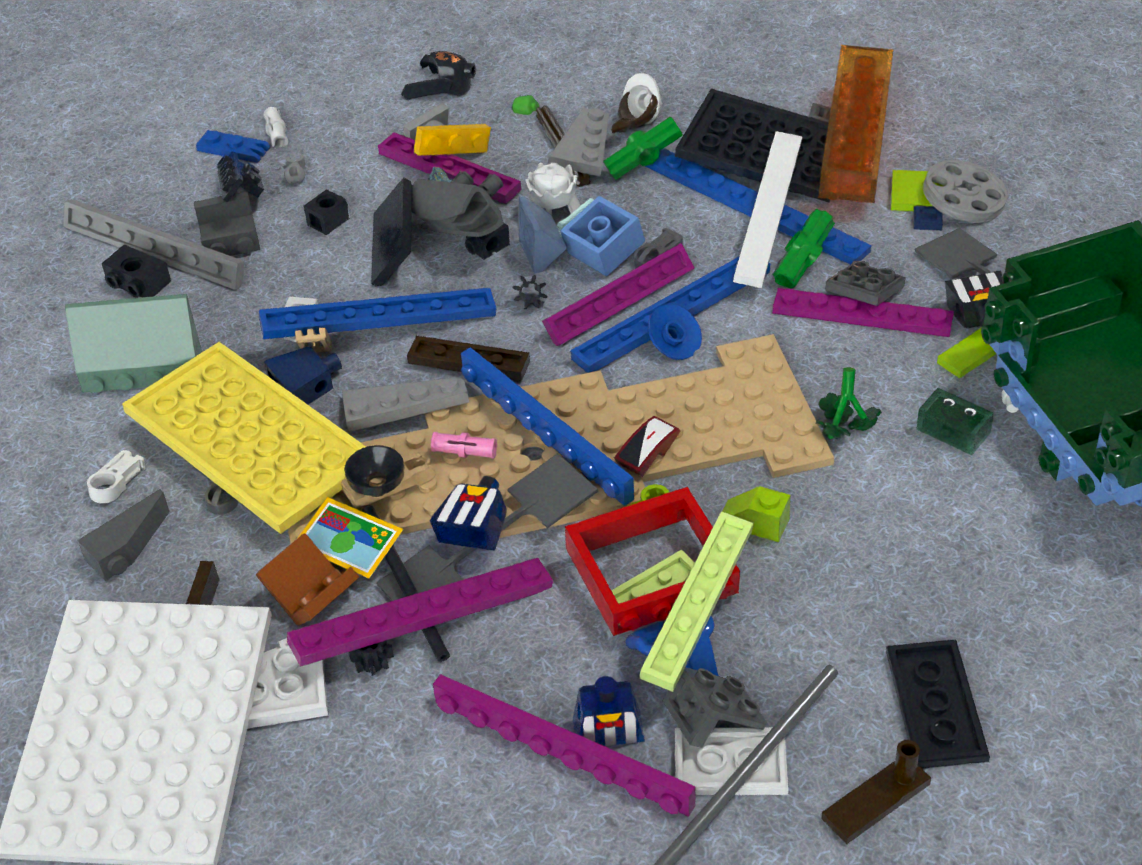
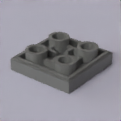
[825,261,906,306]

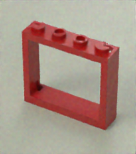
[565,486,740,636]

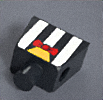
[945,270,1003,328]

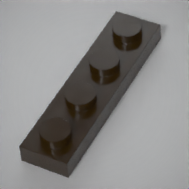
[407,335,530,381]

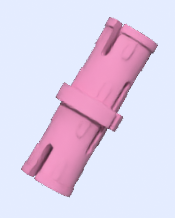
[431,432,497,459]

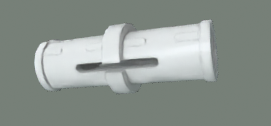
[264,107,288,149]

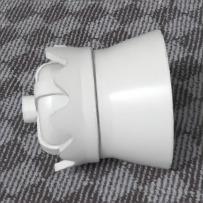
[525,163,581,215]

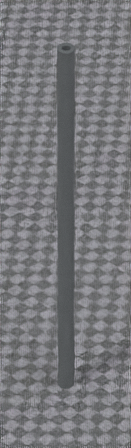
[654,665,839,865]

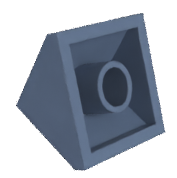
[519,196,567,274]

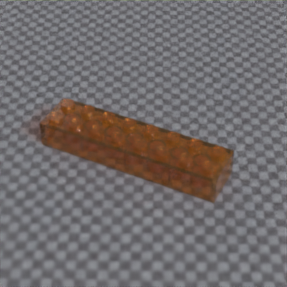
[819,45,894,203]

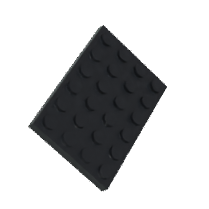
[675,88,861,203]

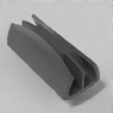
[412,171,503,237]

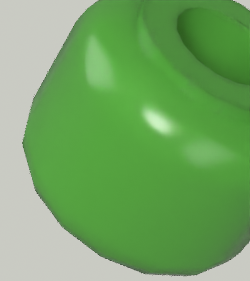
[512,95,539,115]

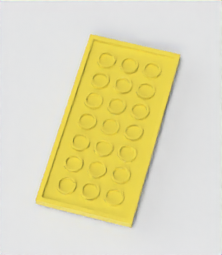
[122,342,366,534]

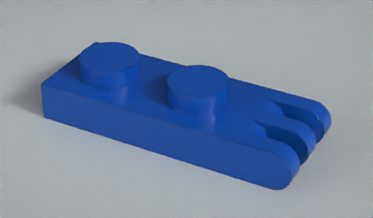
[196,130,270,163]

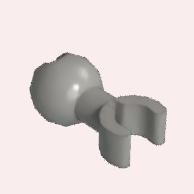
[284,155,305,185]

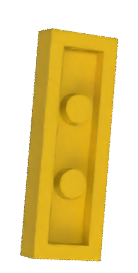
[414,124,491,156]

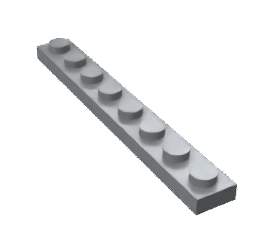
[63,199,244,290]

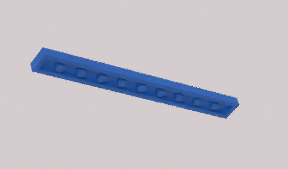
[645,148,871,265]

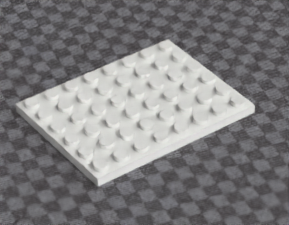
[0,600,272,865]

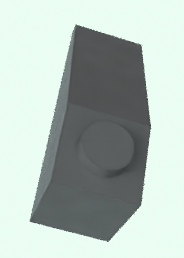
[77,489,170,581]

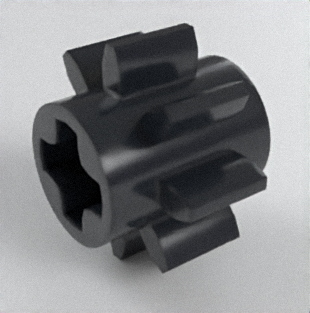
[512,274,548,310]
[349,640,394,676]

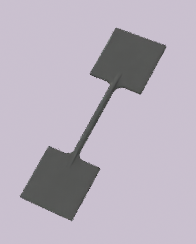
[915,228,997,278]
[376,453,598,601]

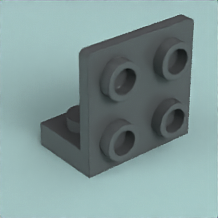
[662,667,768,748]

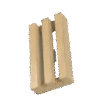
[295,328,332,353]

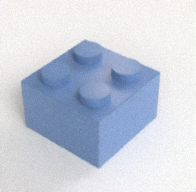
[560,196,646,277]

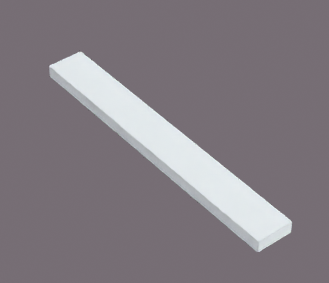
[733,131,802,288]

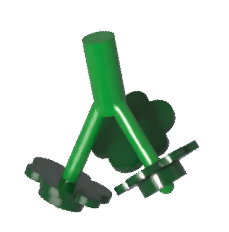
[815,367,882,439]

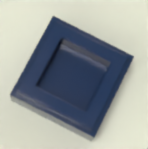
[913,206,943,230]

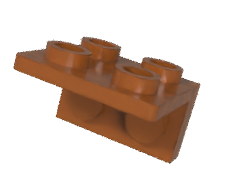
[256,534,359,626]

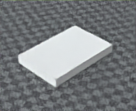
[675,727,788,795]

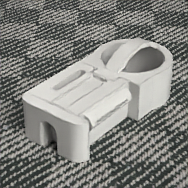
[87,450,145,503]

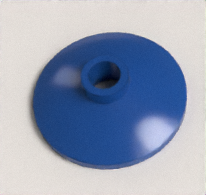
[648,304,702,360]

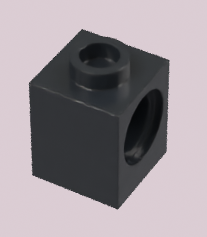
[304,189,349,235]
[465,222,510,260]

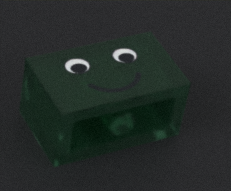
[916,388,994,455]

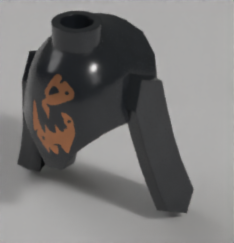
[401,51,476,100]

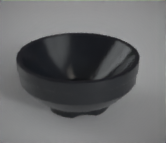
[344,445,405,497]

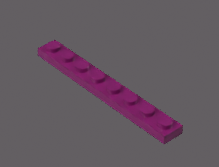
[287,558,553,667]
[433,674,696,817]

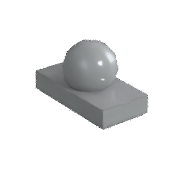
[403,103,449,140]

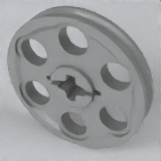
[923,160,1008,223]

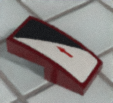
[614,416,681,477]

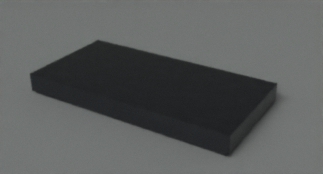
[371,177,412,286]
[886,639,990,768]

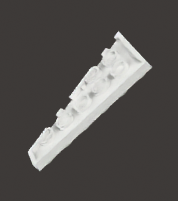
[247,638,328,729]

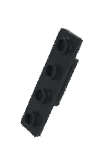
[217,151,264,202]

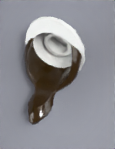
[611,73,662,133]

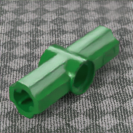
[603,116,683,180]
[772,209,835,289]

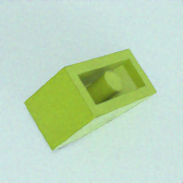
[722,486,791,542]

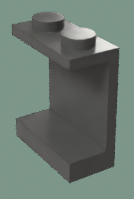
[194,191,261,256]

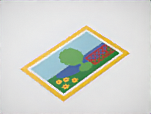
[298,497,404,579]

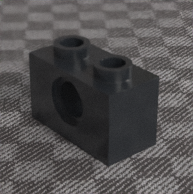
[101,245,171,298]

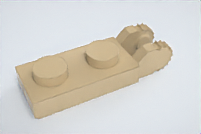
[341,451,436,509]

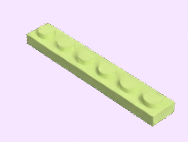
[639,511,753,692]

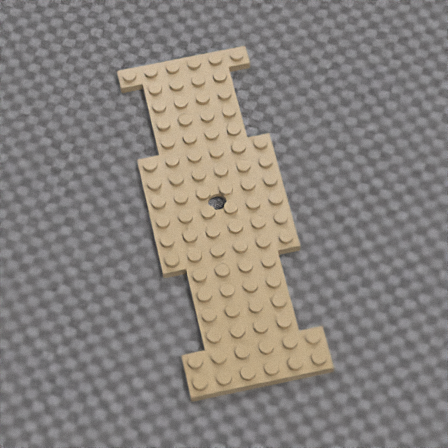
[288,334,834,547]

